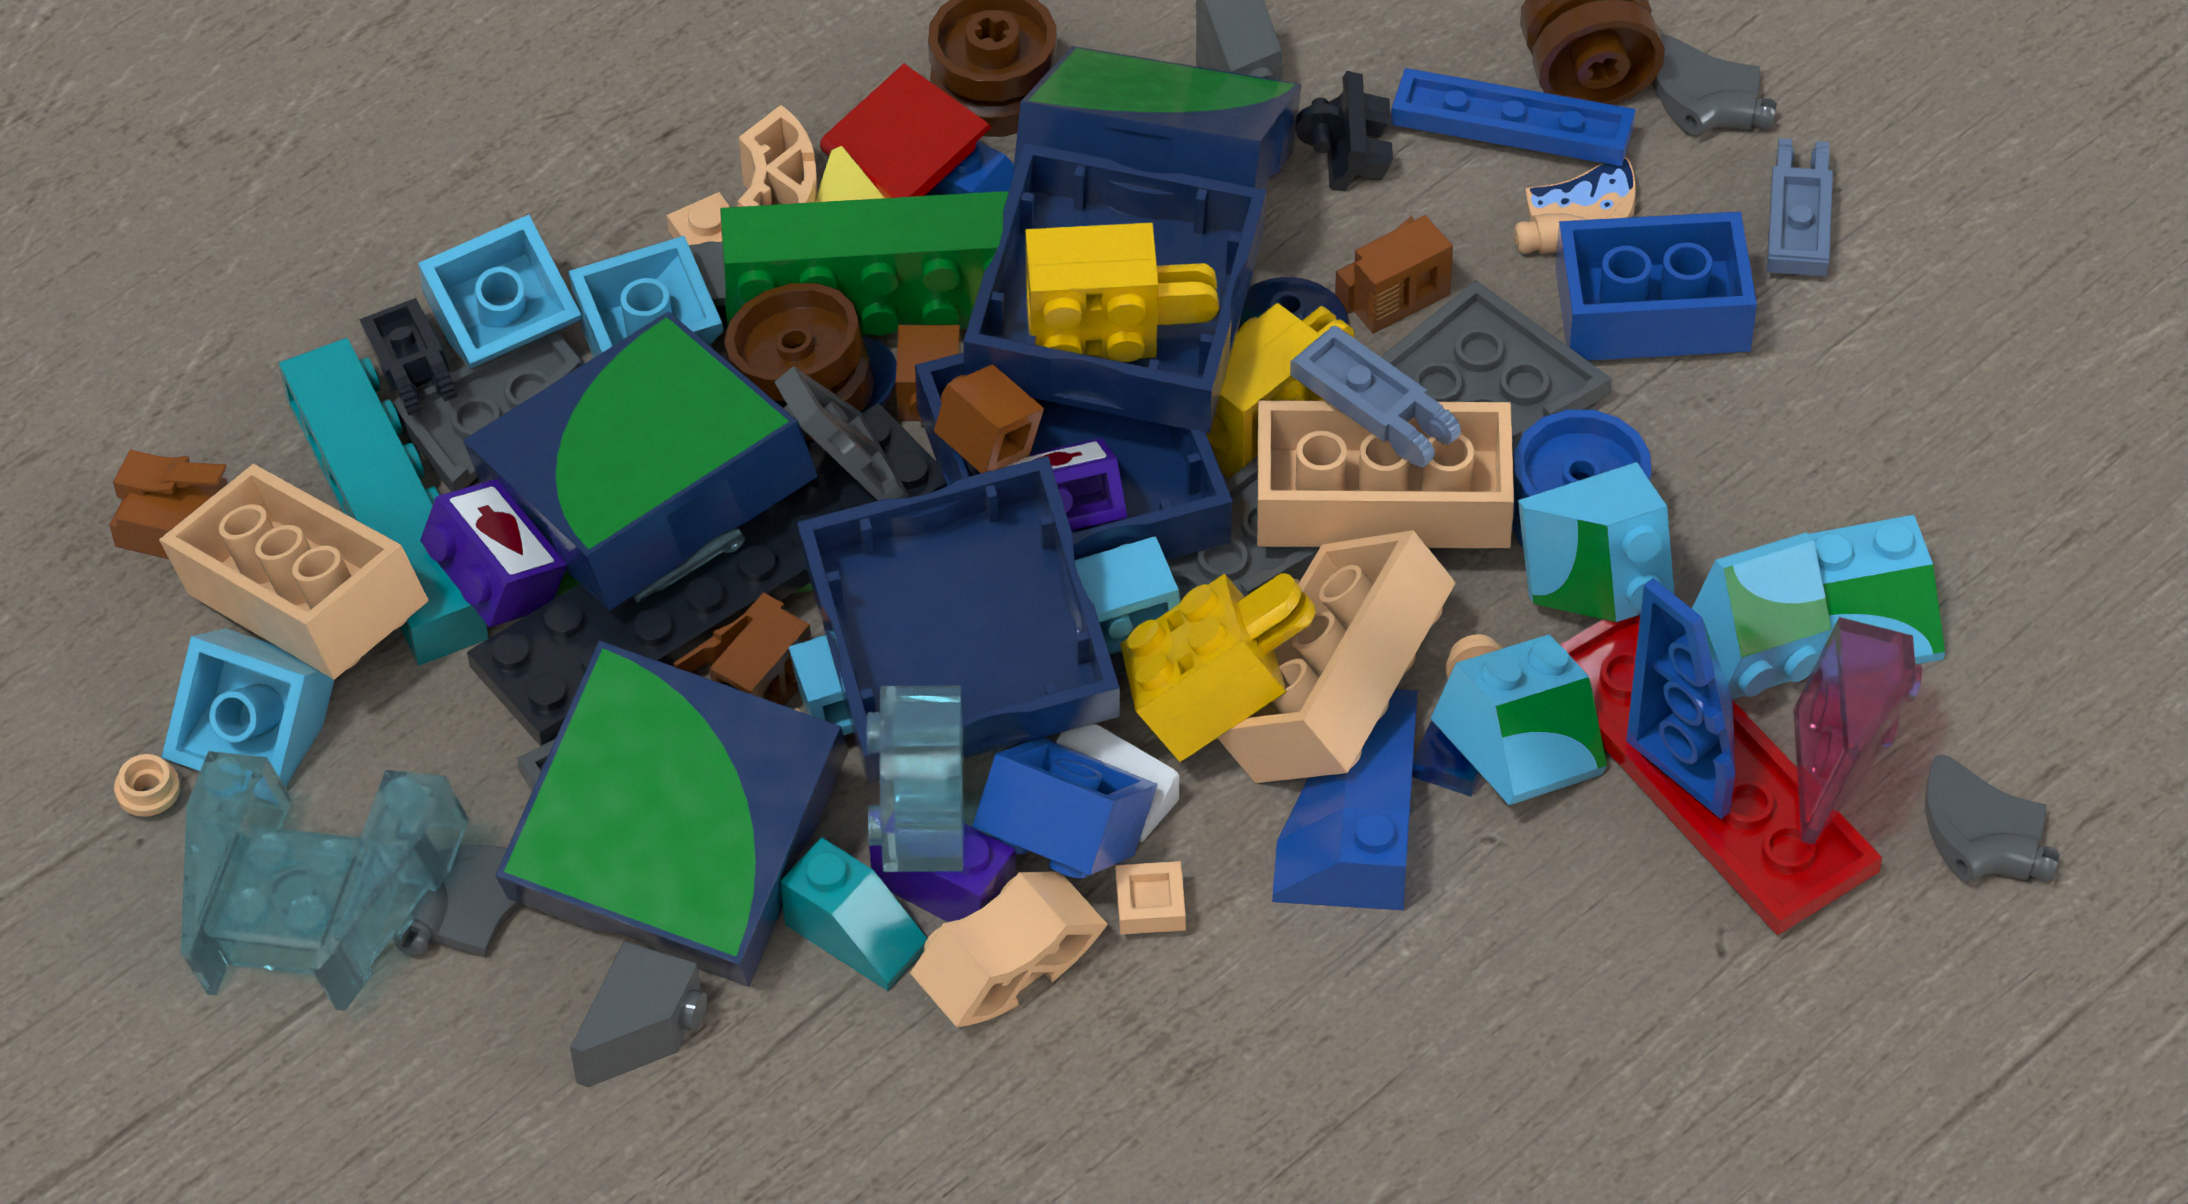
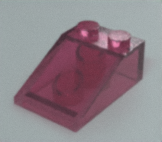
[1793,617,1922,844]

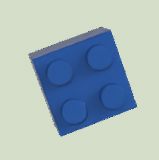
[972,737,1158,878]

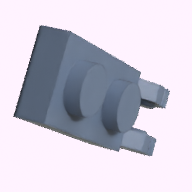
[1766,138,1833,277]
[1290,325,1462,468]

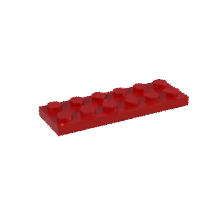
[1560,614,1883,936]

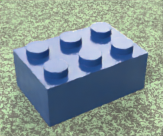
[1555,211,1757,361]

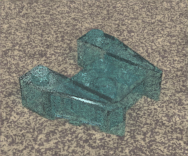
[180,751,469,1011]

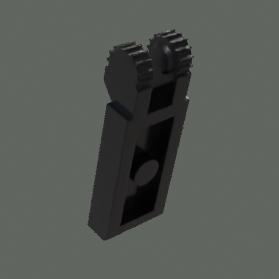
[359,298,457,416]

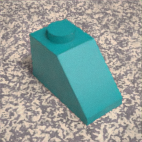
[780,837,928,991]

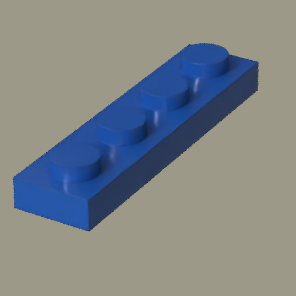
[1391,68,1636,167]

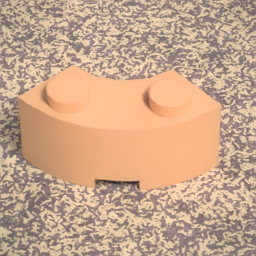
[737,105,818,207]
[910,872,1108,1027]

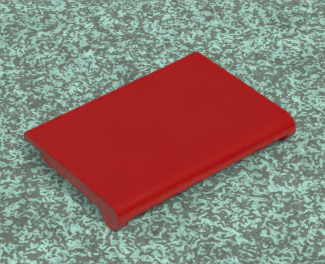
[820,63,992,198]

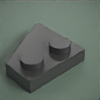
[775,366,910,501]

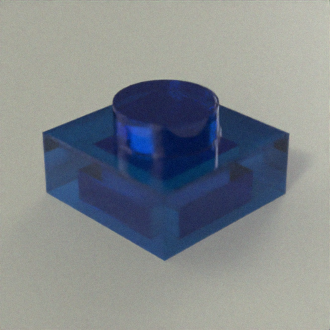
[1412,720,1481,797]

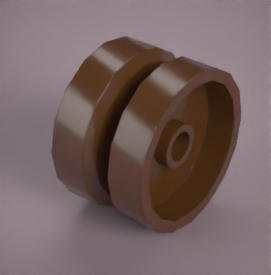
[928,0,1057,137]
[1520,0,1665,105]
[724,283,875,440]

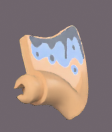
[1514,157,1636,255]

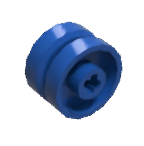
[1512,409,1652,547]

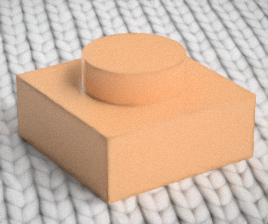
[666,192,730,245]
[1115,861,1186,935]

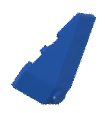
[1626,578,1735,819]
[1272,689,1418,911]

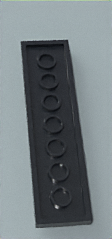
[467,403,946,746]

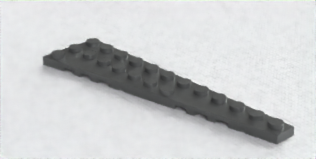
[994,280,1612,753]

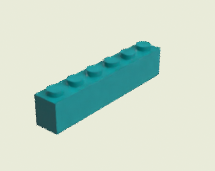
[278,337,489,666]

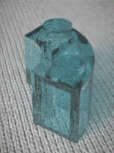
[867,685,965,872]

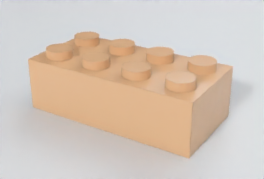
[1257,401,1514,548]
[159,464,429,680]
[1217,530,1456,783]

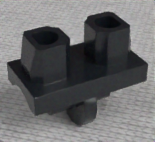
[1295,70,1393,191]

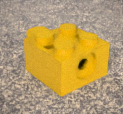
[1026,223,1219,363]
[1206,303,1355,479]
[1120,573,1316,762]

